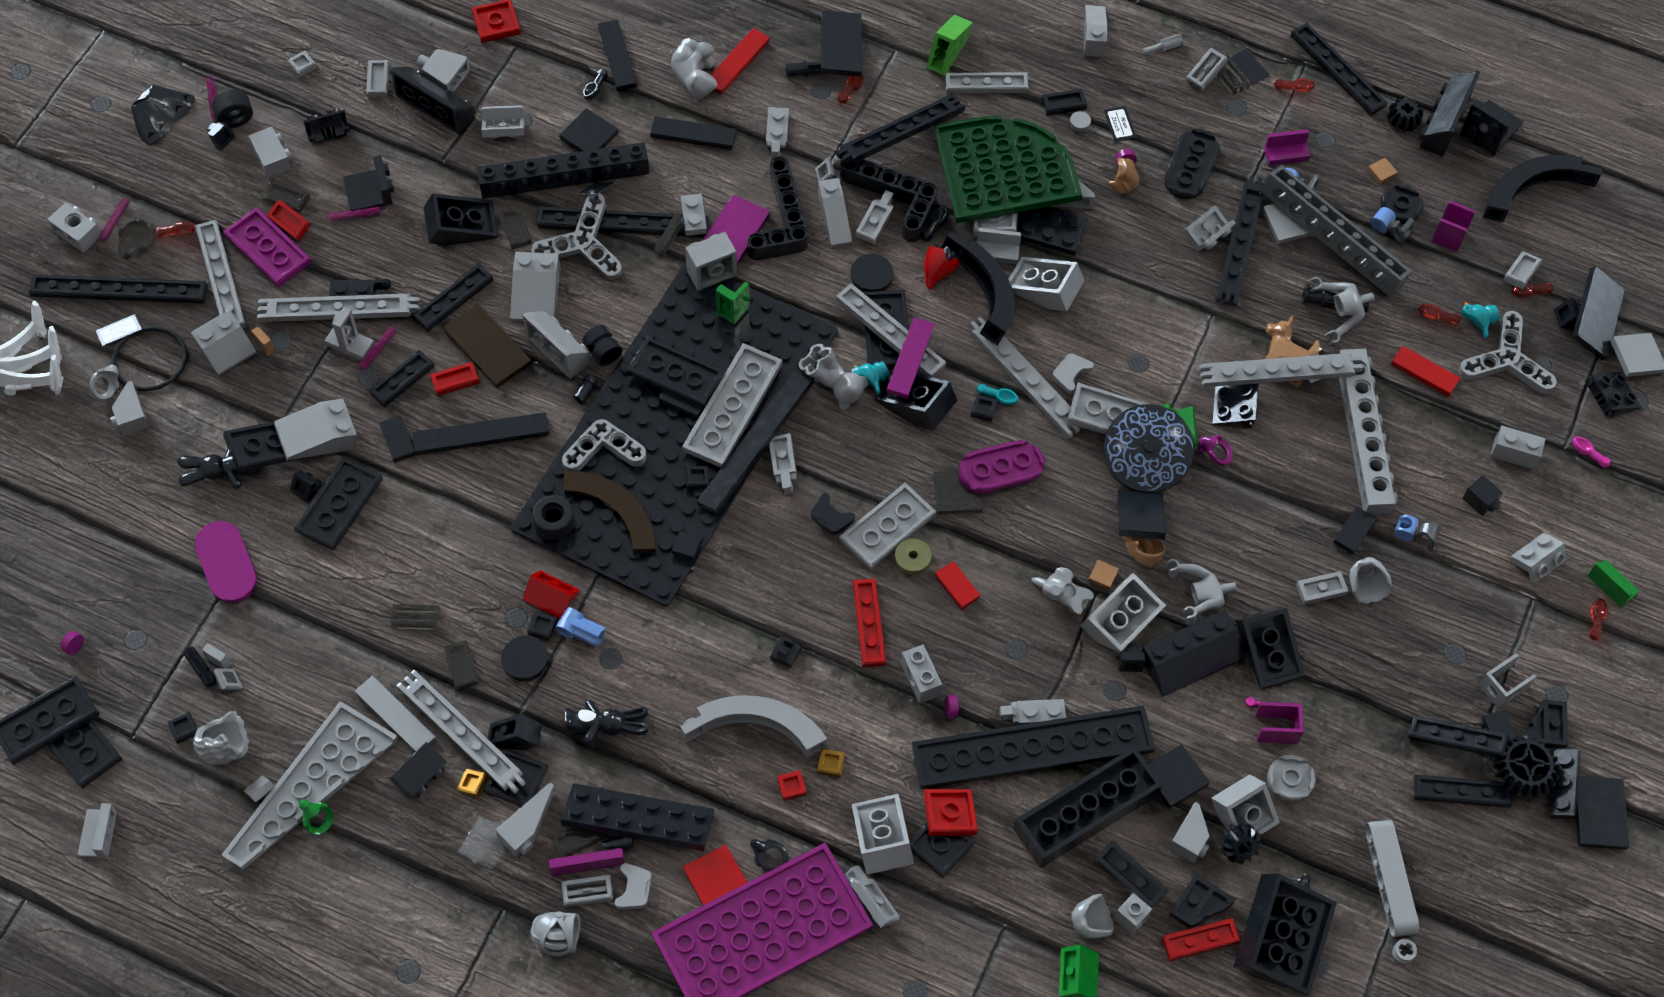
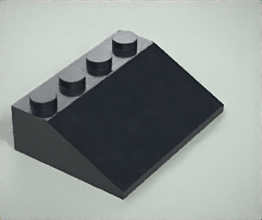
[1233,873,1337,996]

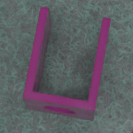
[1431,201,1475,252]
[1255,702,1304,744]

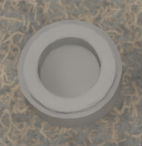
[1070,111,1091,133]

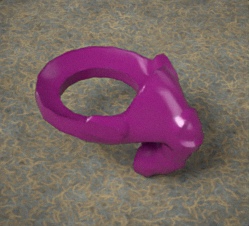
[1197,435,1233,466]

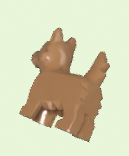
[1265,316,1322,388]

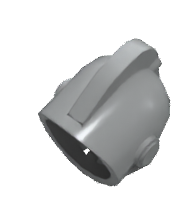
[531,911,581,957]

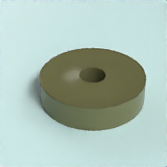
[895,538,932,575]

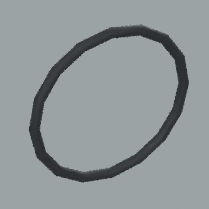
[111,326,188,392]

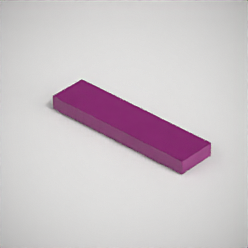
[886,317,935,399]

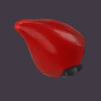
[924,245,960,289]

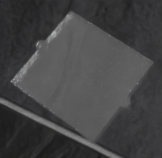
[458,816,506,871]

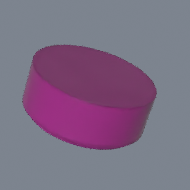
[1115,149,1137,167]
[60,631,84,655]
[945,695,959,719]

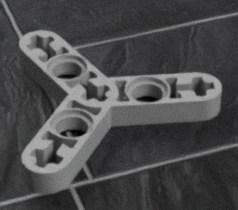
[531,193,623,280]
[1458,311,1557,394]

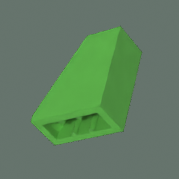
[926,15,973,76]

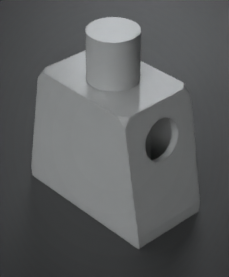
[416,49,470,92]

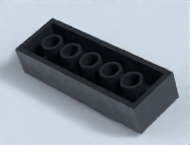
[1013,746,1163,868]

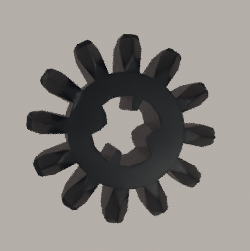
[1387,97,1424,133]
[1219,821,1263,865]

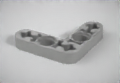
[562,419,647,471]

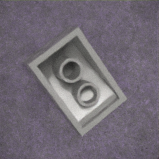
[510,252,561,321]
[1009,257,1085,311]
[274,398,357,460]
[852,794,914,875]

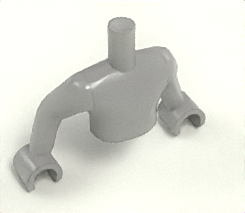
[1307,277,1374,345]
[1166,559,1236,625]

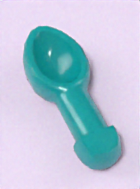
[977,384,1018,405]

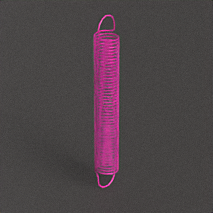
[206,74,217,123]
[99,194,130,244]
[323,206,387,221]
[357,325,398,372]

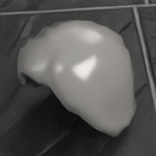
[1349,557,1392,604]
[1071,894,1115,939]

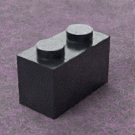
[389,742,447,799]

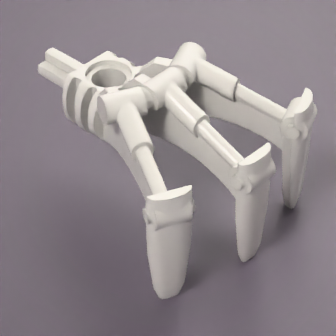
[0,301,63,396]

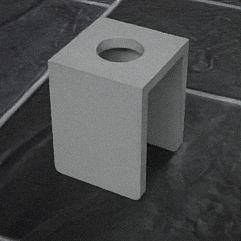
[1478,653,1537,709]

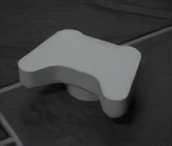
[1052,353,1094,394]
[615,863,652,909]

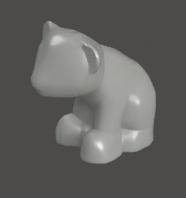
[671,39,717,104]
[799,344,868,410]

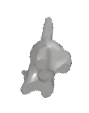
[1031,567,1094,615]

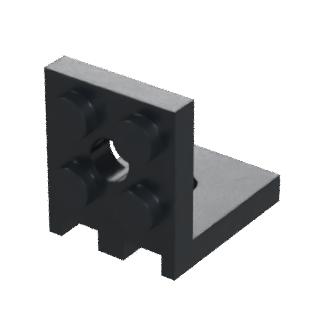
[1460,99,1523,156]

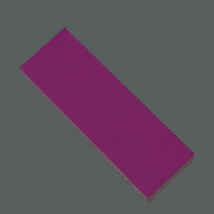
[549,848,624,876]

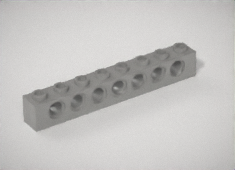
[1339,349,1398,515]

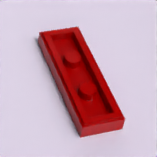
[1391,346,1461,397]
[1161,918,1241,962]

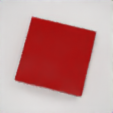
[471,0,521,43]
[923,789,978,836]
[683,844,748,905]

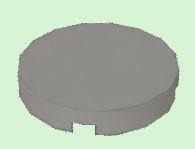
[1267,755,1316,802]

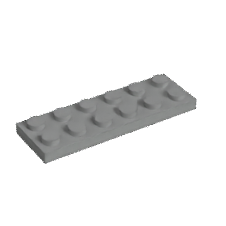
[682,343,783,468]

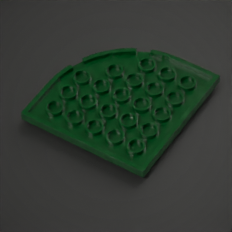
[933,116,1082,224]

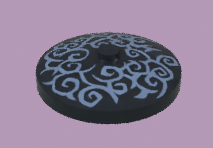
[1103,404,1194,493]

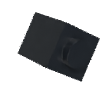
[1462,475,1503,516]

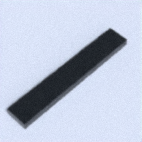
[1290,23,1388,116]
[413,412,550,455]

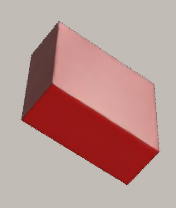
[777,770,807,801]

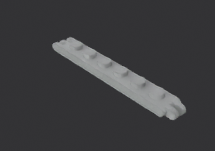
[257,294,420,322]
[969,317,1084,439]
[1199,353,1363,387]
[396,670,526,793]

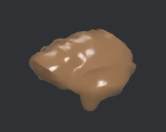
[1108,158,1139,195]
[1122,536,1165,568]

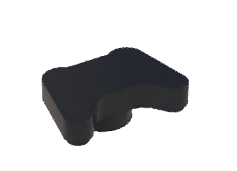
[811,493,855,535]

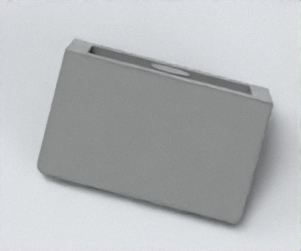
[977,228,1021,265]
[78,803,117,858]

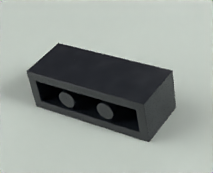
[1096,840,1169,909]

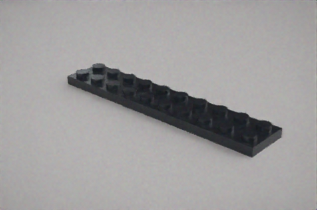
[911,706,1155,790]

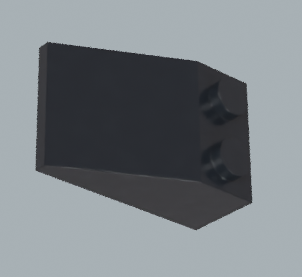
[424,193,498,245]
[874,373,958,431]
[1235,607,1305,688]

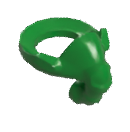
[299,799,334,835]

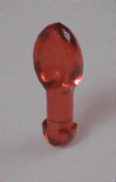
[838,74,864,104]
[1274,78,1315,92]
[153,221,195,238]
[1511,282,1554,298]
[1418,304,1461,325]
[1589,598,1608,641]

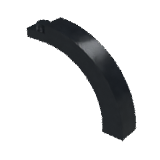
[1483,155,1602,222]
[941,232,1015,346]

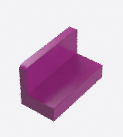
[1264,129,1310,166]

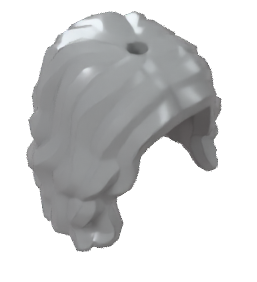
[193,711,249,765]

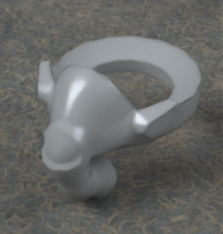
[90,364,119,400]

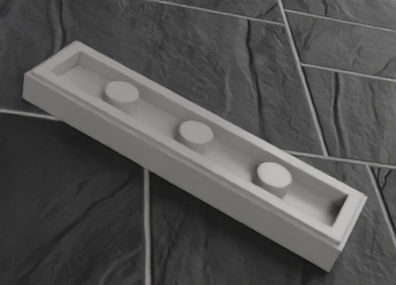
[945,72,1029,94]
[355,675,436,752]

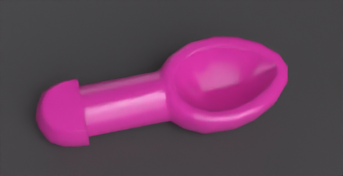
[1572,436,1610,468]

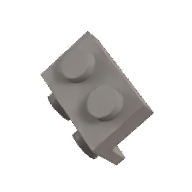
[481,105,525,139]
[1183,205,1235,251]
[1511,533,1566,583]

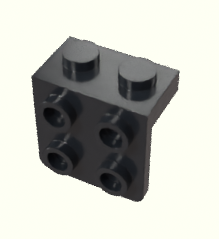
[343,155,394,212]

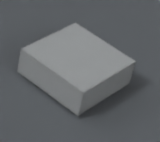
[287,50,317,78]
[202,644,230,669]
[244,775,274,802]

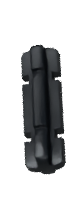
[183,646,217,687]

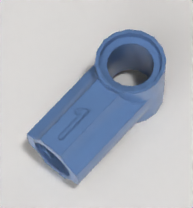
[555,607,606,647]

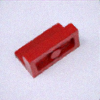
[523,570,580,619]

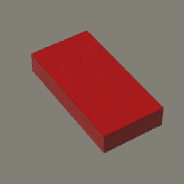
[267,199,312,241]
[430,362,480,396]
[935,561,981,610]

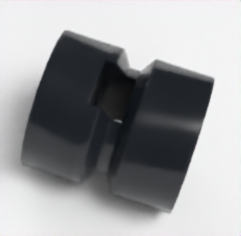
[582,325,623,366]

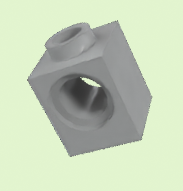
[1114,893,1152,936]

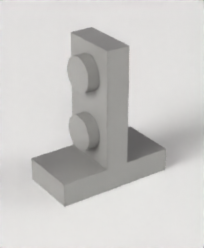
[324,307,375,361]

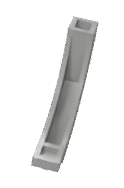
[680,695,827,759]

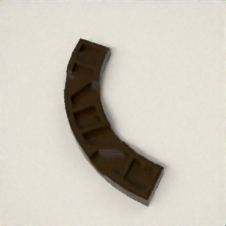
[564,470,656,553]

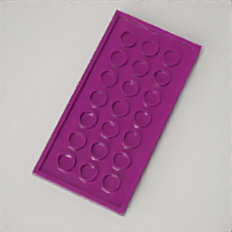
[651,842,873,997]

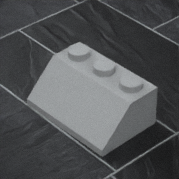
[523,311,590,379]
[1080,573,1166,653]

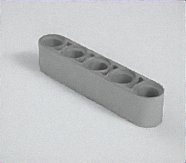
[1365,819,1419,937]

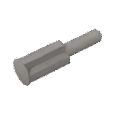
[1143,34,1183,54]

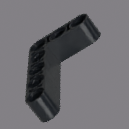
[747,156,808,260]
[840,159,938,242]

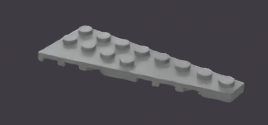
[221,701,398,871]

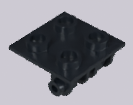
[303,109,350,143]
[1587,372,1642,418]
[1212,383,1259,428]

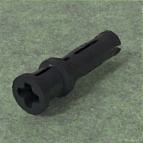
[1302,284,1370,313]

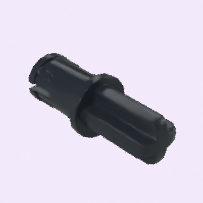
[785,60,820,77]

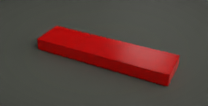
[711,28,770,95]
[853,578,886,668]

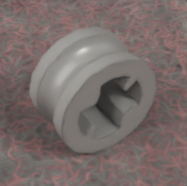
[1392,939,1417,964]

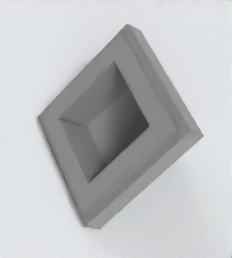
[815,157,835,181]
[214,668,243,690]

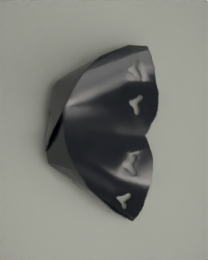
[131,85,194,145]

